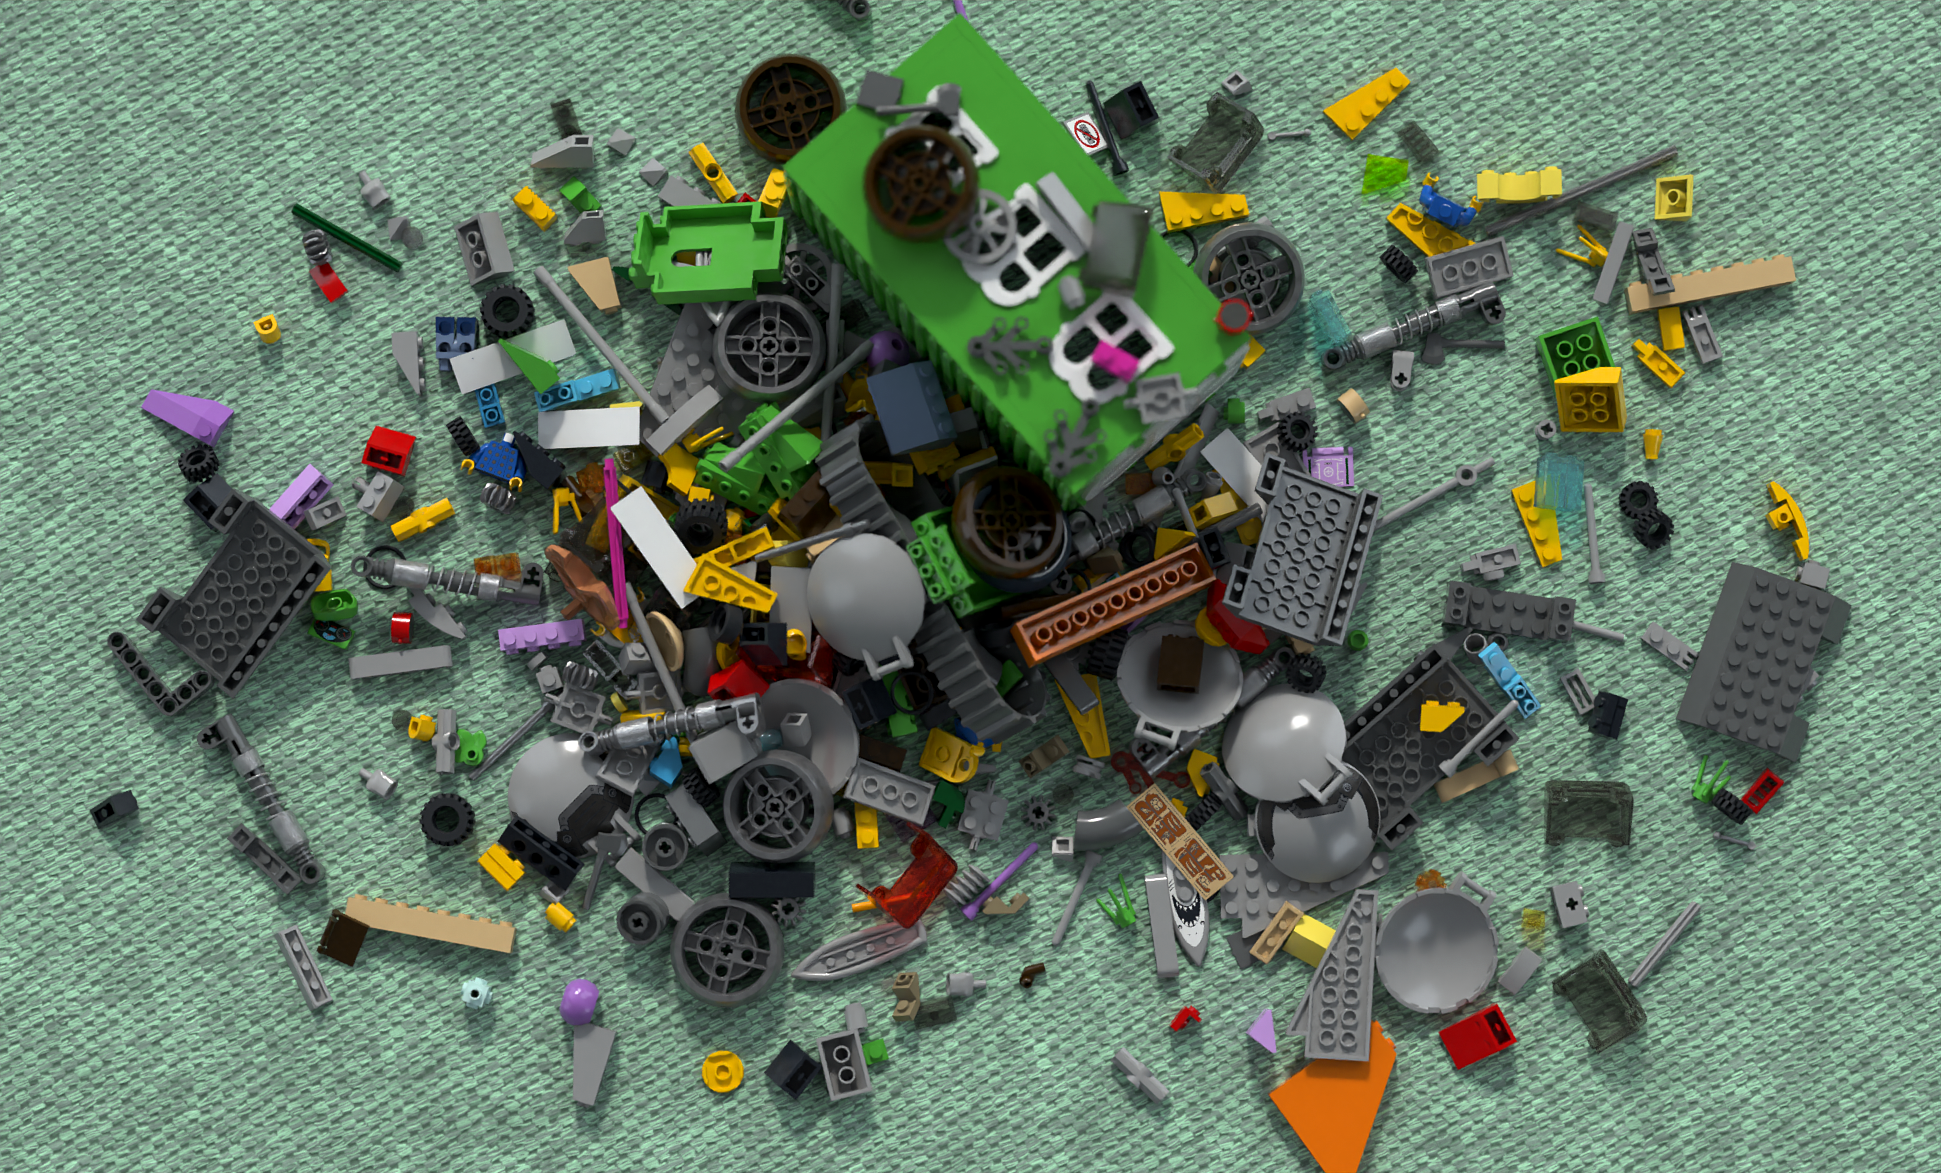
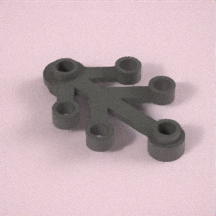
[967,317,1053,375]
[1044,398,1107,477]

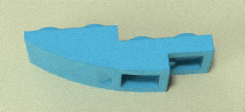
[534,368,621,412]
[1478,642,1541,719]

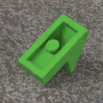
[559,176,602,214]
[862,1038,889,1066]

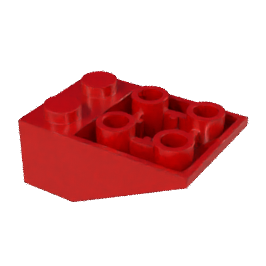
[1438,1003,1517,1070]

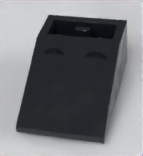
[513,431,568,493]

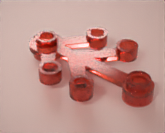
[1111,744,1190,794]

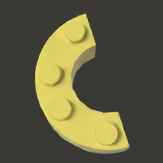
[1477,166,1562,204]

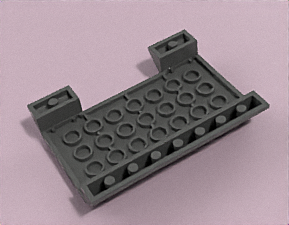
[1222,452,1383,646]
[136,488,332,699]
[1676,562,1852,763]
[1342,643,1520,850]

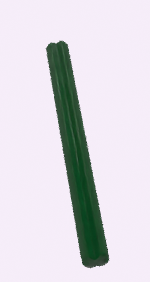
[291,204,403,272]

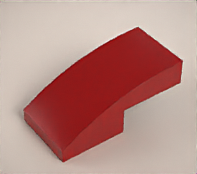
[309,262,349,303]

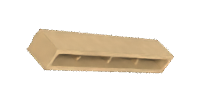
[1624,254,1796,314]
[345,894,517,953]

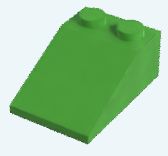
[498,338,560,394]

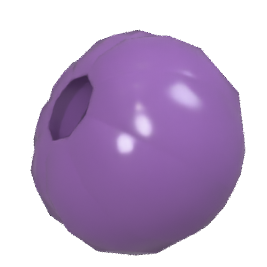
[866,330,910,367]
[559,979,599,1026]

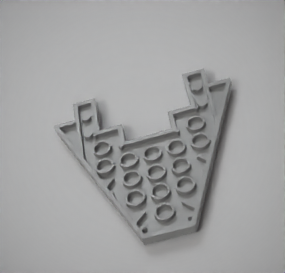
[639,301,805,457]

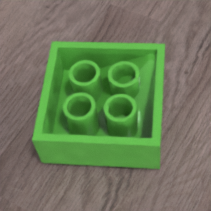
[1535,316,1615,398]

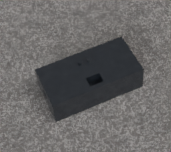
[728,862,816,898]

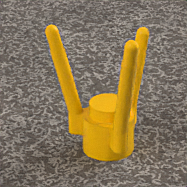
[1555,225,1608,268]
[681,427,734,454]
[552,488,583,535]

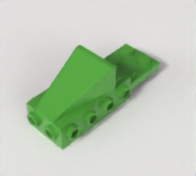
[738,401,823,500]
[694,442,790,519]

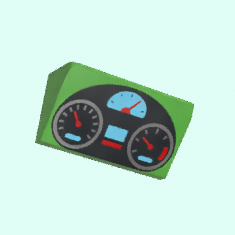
[307,619,356,651]

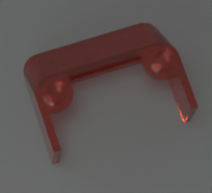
[735,635,833,688]
[855,821,958,929]

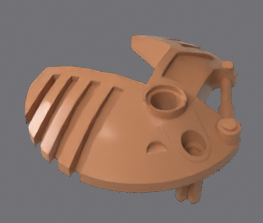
[545,544,620,630]

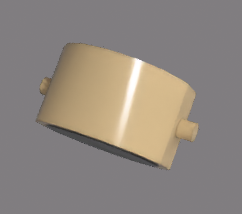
[1337,388,1370,424]

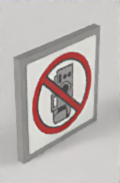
[1061,112,1108,156]

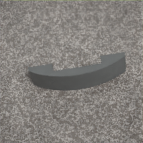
[1632,227,1675,296]
[227,823,302,895]

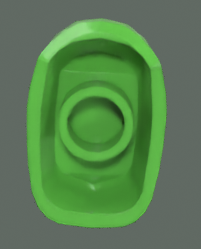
[311,589,359,621]

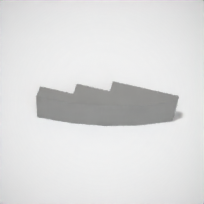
[646,385,724,456]

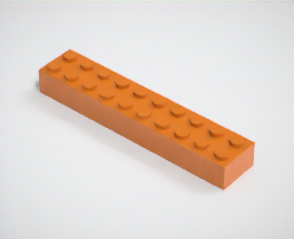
[1010,543,1216,668]

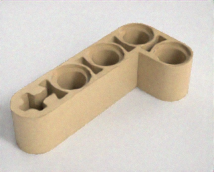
[1434,749,1519,803]

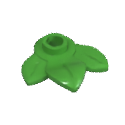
[455,729,487,766]

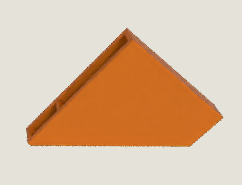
[1268,1019,1397,1173]

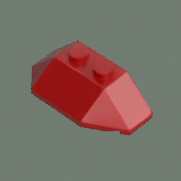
[1206,579,1270,655]

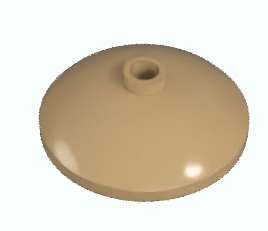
[645,611,684,672]

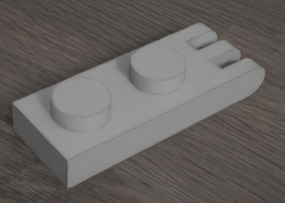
[1682,304,1723,364]
[1640,621,1699,672]

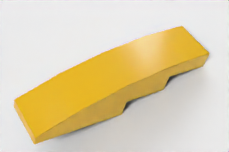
[693,527,775,567]

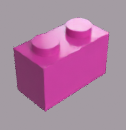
[1090,340,1140,384]

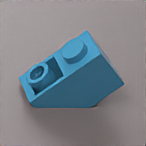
[649,737,683,788]

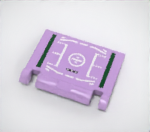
[1302,447,1354,487]

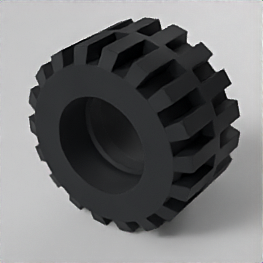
[480,284,535,339]
[674,498,728,556]
[1087,628,1129,681]
[419,793,476,846]

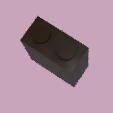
[1157,634,1204,694]

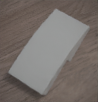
[1498,946,1542,995]

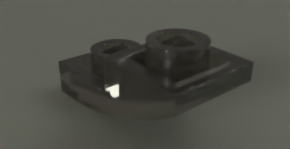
[550,98,582,140]

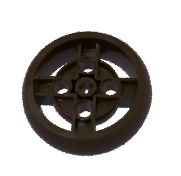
[735,54,847,165]
[862,125,980,244]
[952,465,1064,580]

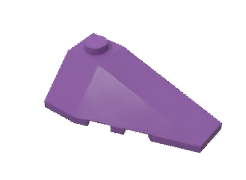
[141,389,234,447]

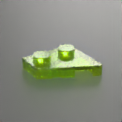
[1361,154,1409,194]

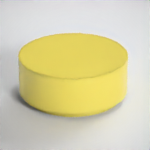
[610,692,629,713]

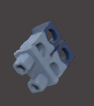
[436,317,478,372]

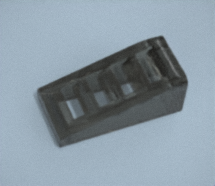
[1397,121,1440,166]

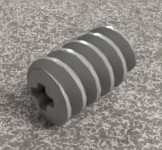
[943,864,990,910]

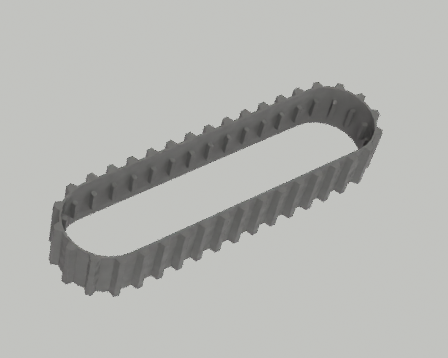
[816,414,1051,744]

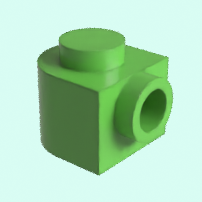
[1223,398,1245,424]

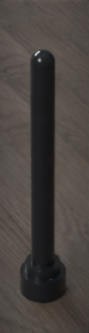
[1086,81,1129,176]

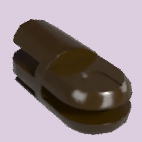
[557,475,595,519]

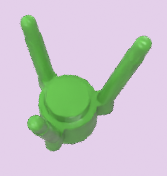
[1692,755,1731,804]
[1096,874,1136,928]

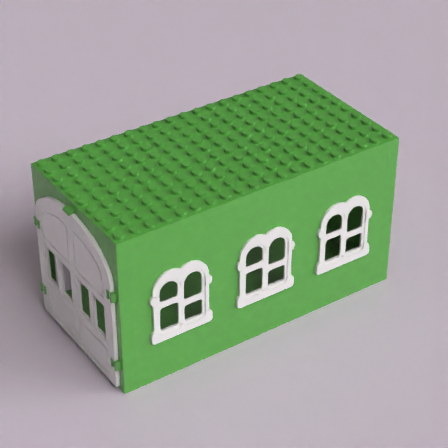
[783,13,1252,512]

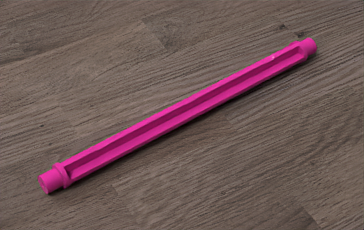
[603,458,629,628]

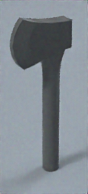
[876,83,961,117]
[1421,333,1505,365]
[582,832,628,910]

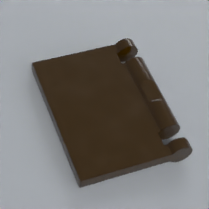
[316,909,370,967]

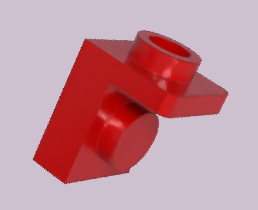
[1169,1005,1202,1032]

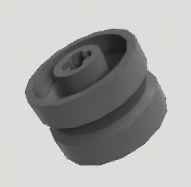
[642,822,689,871]
[616,892,670,945]

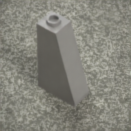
[573,1023,618,1108]

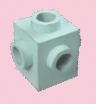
[460,977,493,1009]

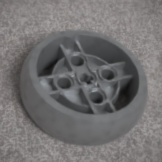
[1193,222,1305,335]
[712,292,826,405]
[723,750,834,863]
[670,893,784,1008]

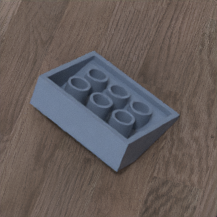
[866,361,957,456]

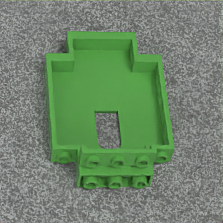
[629,201,789,305]
[906,506,1028,618]

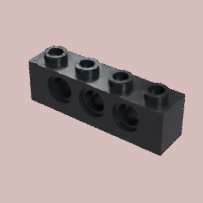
[497,815,585,891]

